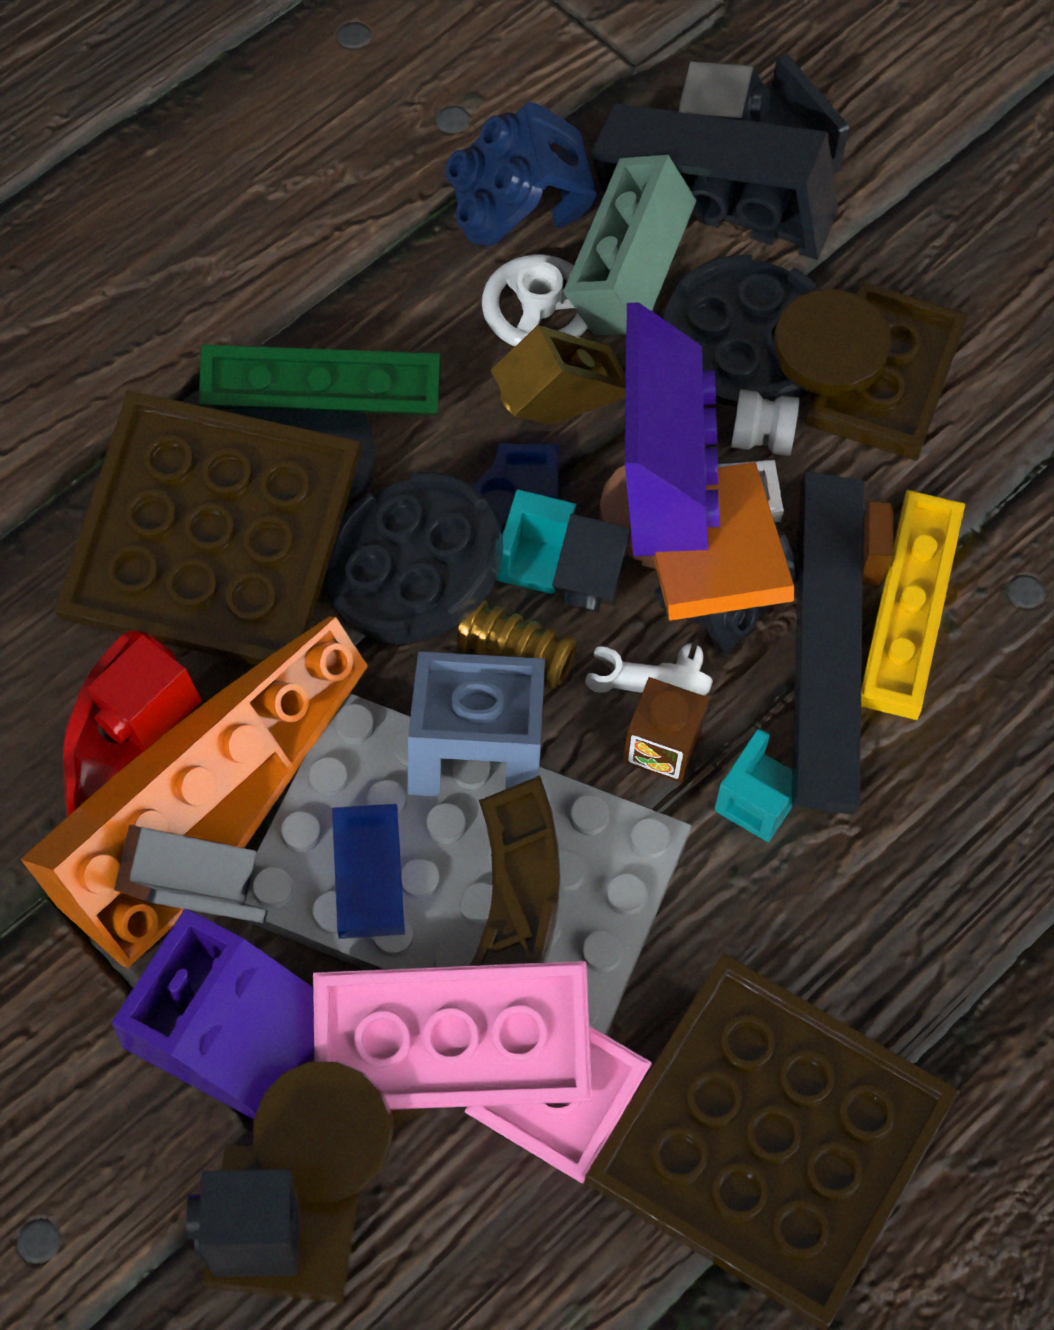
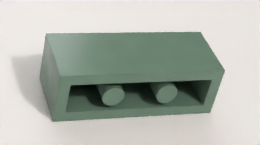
[563,155,696,336]

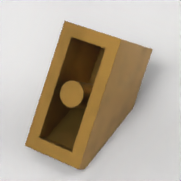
[491,325,626,425]

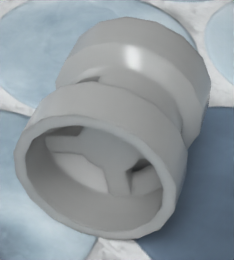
[731,389,799,457]

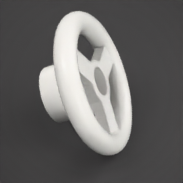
[482,255,588,346]

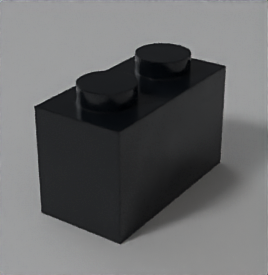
[187,1170,300,1277]

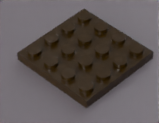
[55,390,362,665]
[584,953,959,1330]

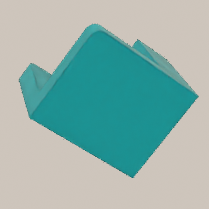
[497,489,576,594]
[714,728,793,843]

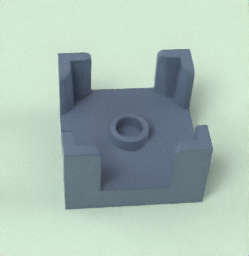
[408,652,545,796]

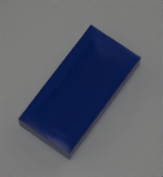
[332,804,405,939]

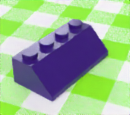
[625,302,720,556]

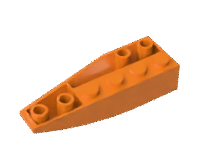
[21,616,368,968]

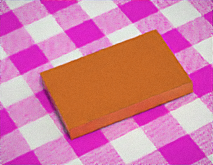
[653,462,794,621]

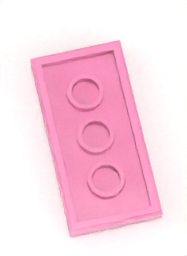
[313,961,592,1110]

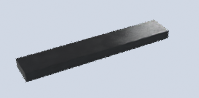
[791,471,864,815]

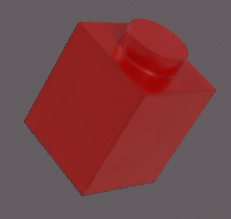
[87,635,202,751]

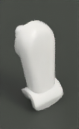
[585,643,713,696]

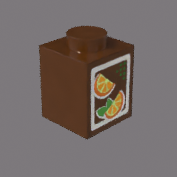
[623,677,709,783]

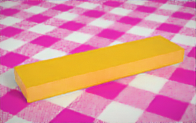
[861,490,965,720]

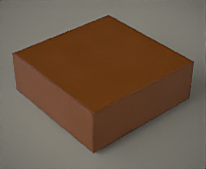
[862,502,893,586]

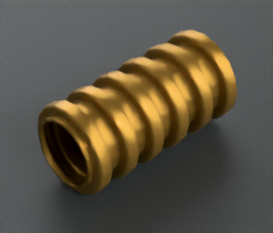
[457,600,577,689]

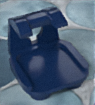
[445,102,597,247]

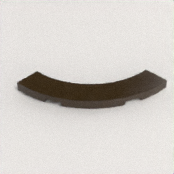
[391,775,561,1128]

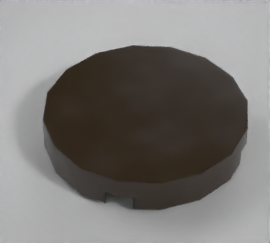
[773,289,892,396]
[253,1062,393,1202]

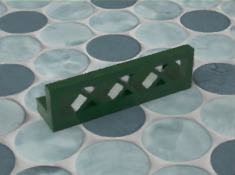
[199,345,442,416]

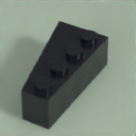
[591,103,838,260]

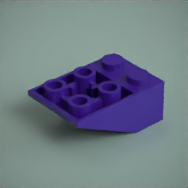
[111,909,315,1119]

